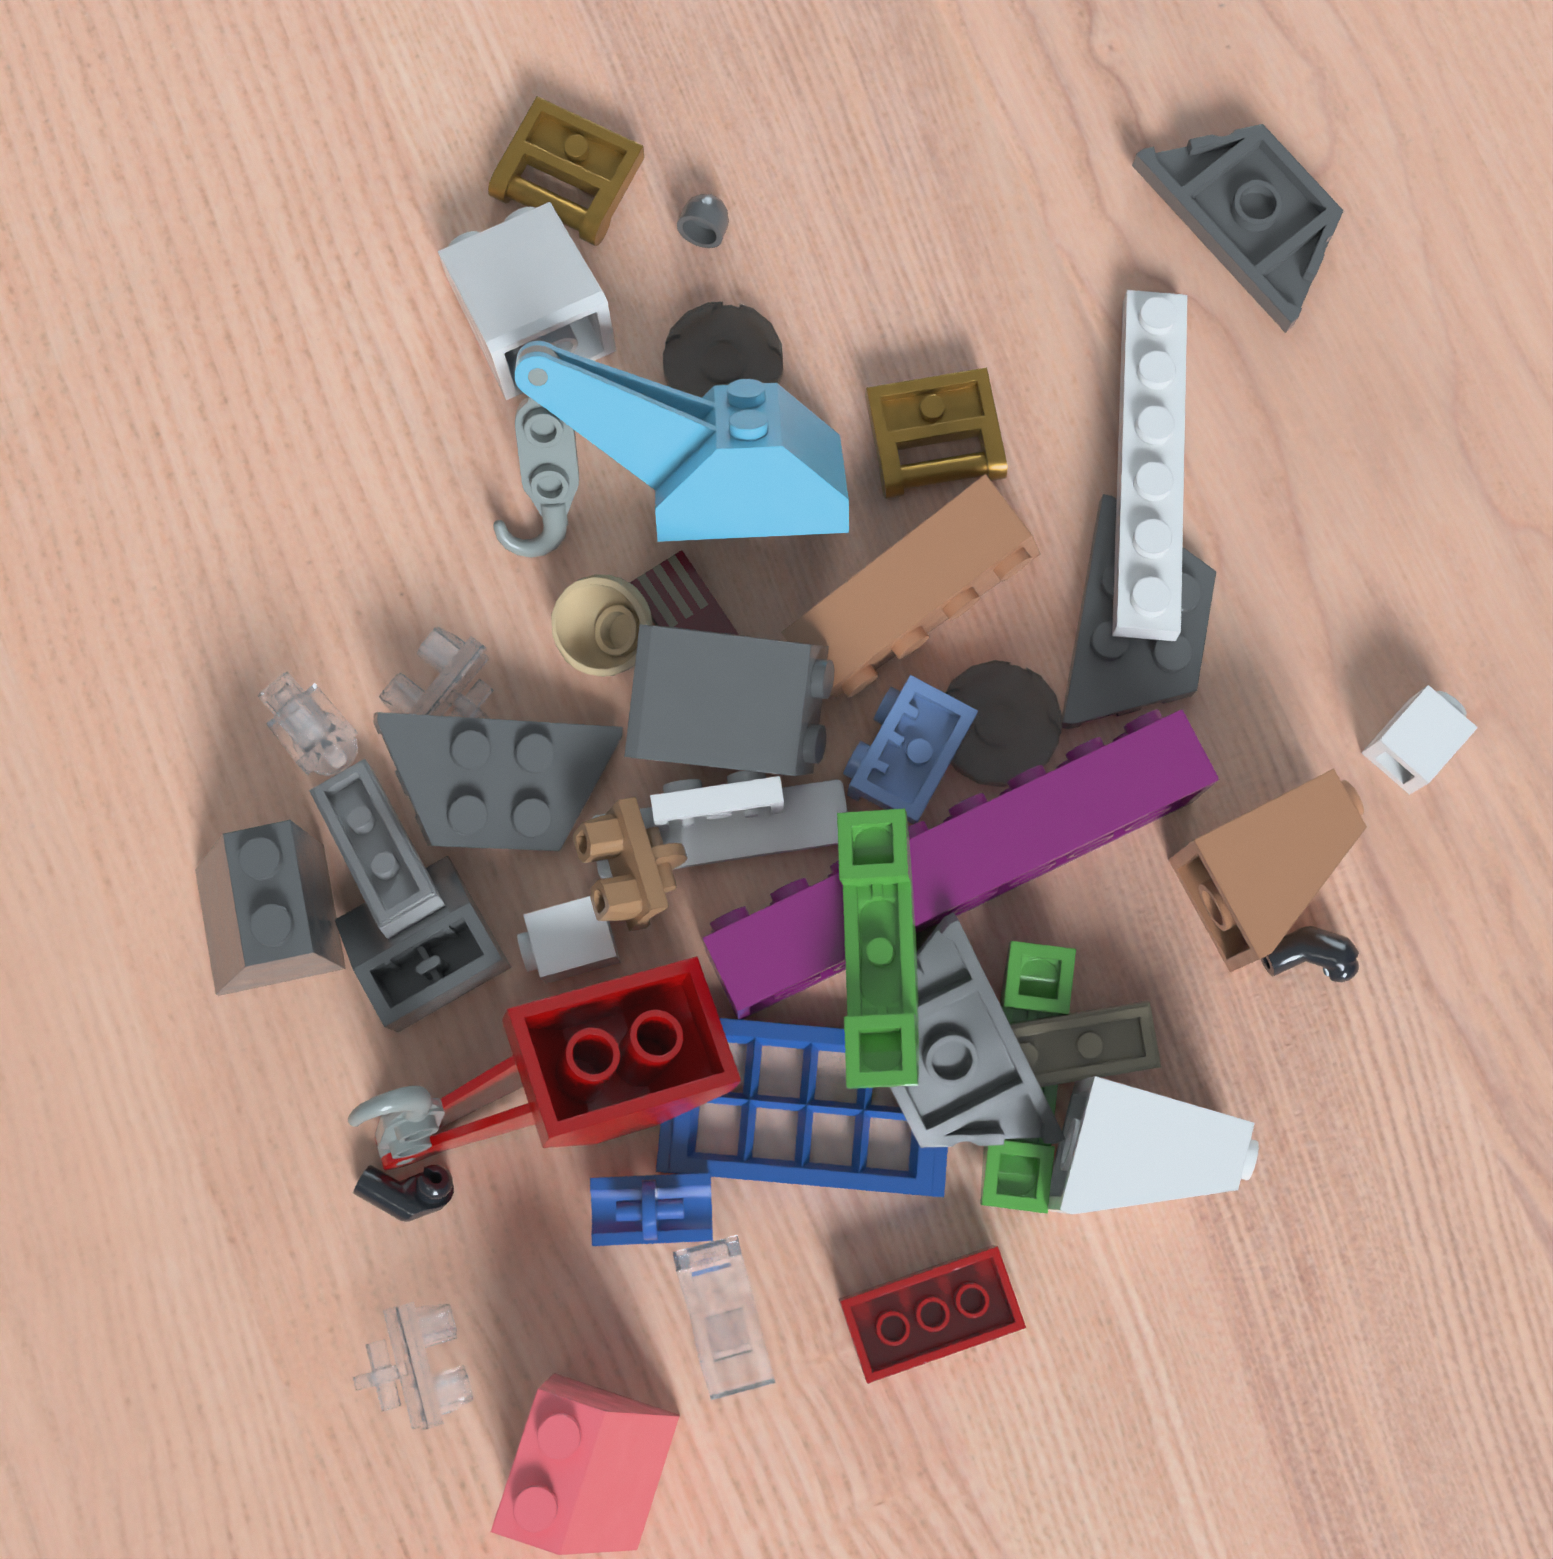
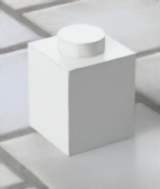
[1362,685,1478,795]
[517,896,621,984]

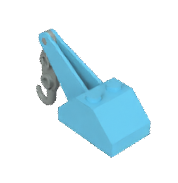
[493,341,849,558]

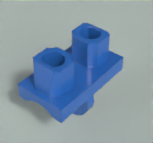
[590,1173,713,1246]

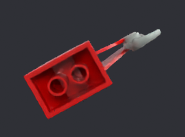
[348,956,741,1170]

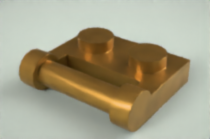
[488,96,645,246]
[865,367,1007,499]

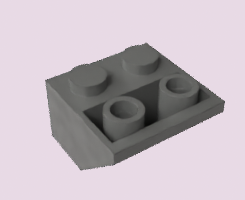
[335,856,511,1032]

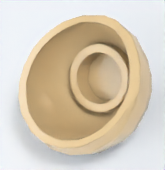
[551,574,653,677]

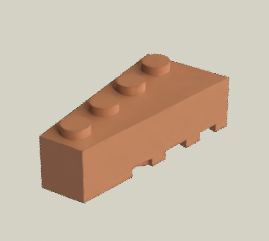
[781,474,1040,698]

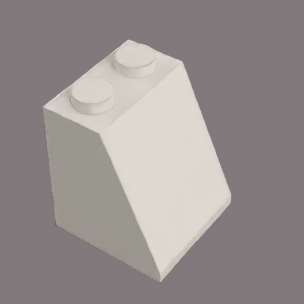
[438,202,616,400]
[1048,1076,1259,1214]

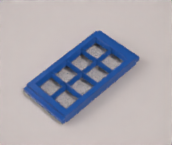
[656,1018,948,1198]

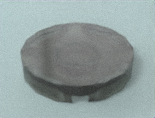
[663,302,783,398]
[945,660,1063,787]

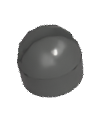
[677,194,729,248]

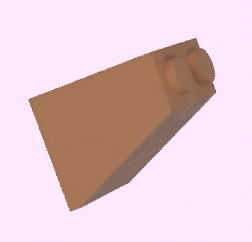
[1169,768,1367,972]

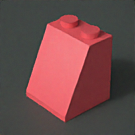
[490,1373,680,1555]

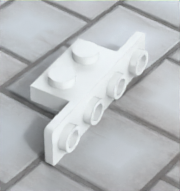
[592,771,848,879]

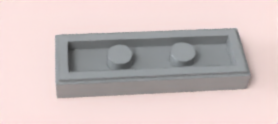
[309,759,446,939]

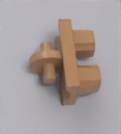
[573,797,688,932]

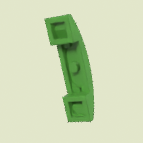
[837,808,919,1089]
[980,941,1076,1214]

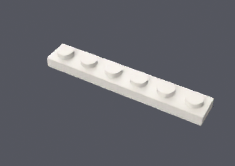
[1112,290,1187,641]

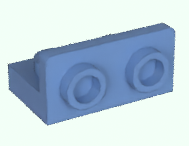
[843,675,978,824]

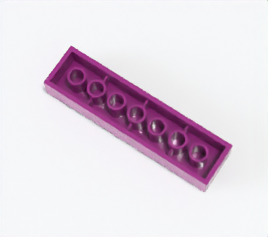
[703,709,1219,1020]

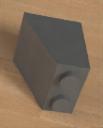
[624,624,834,776]
[195,820,346,996]

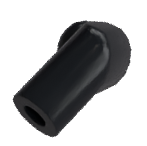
[1261,926,1359,982]
[353,1165,454,1222]

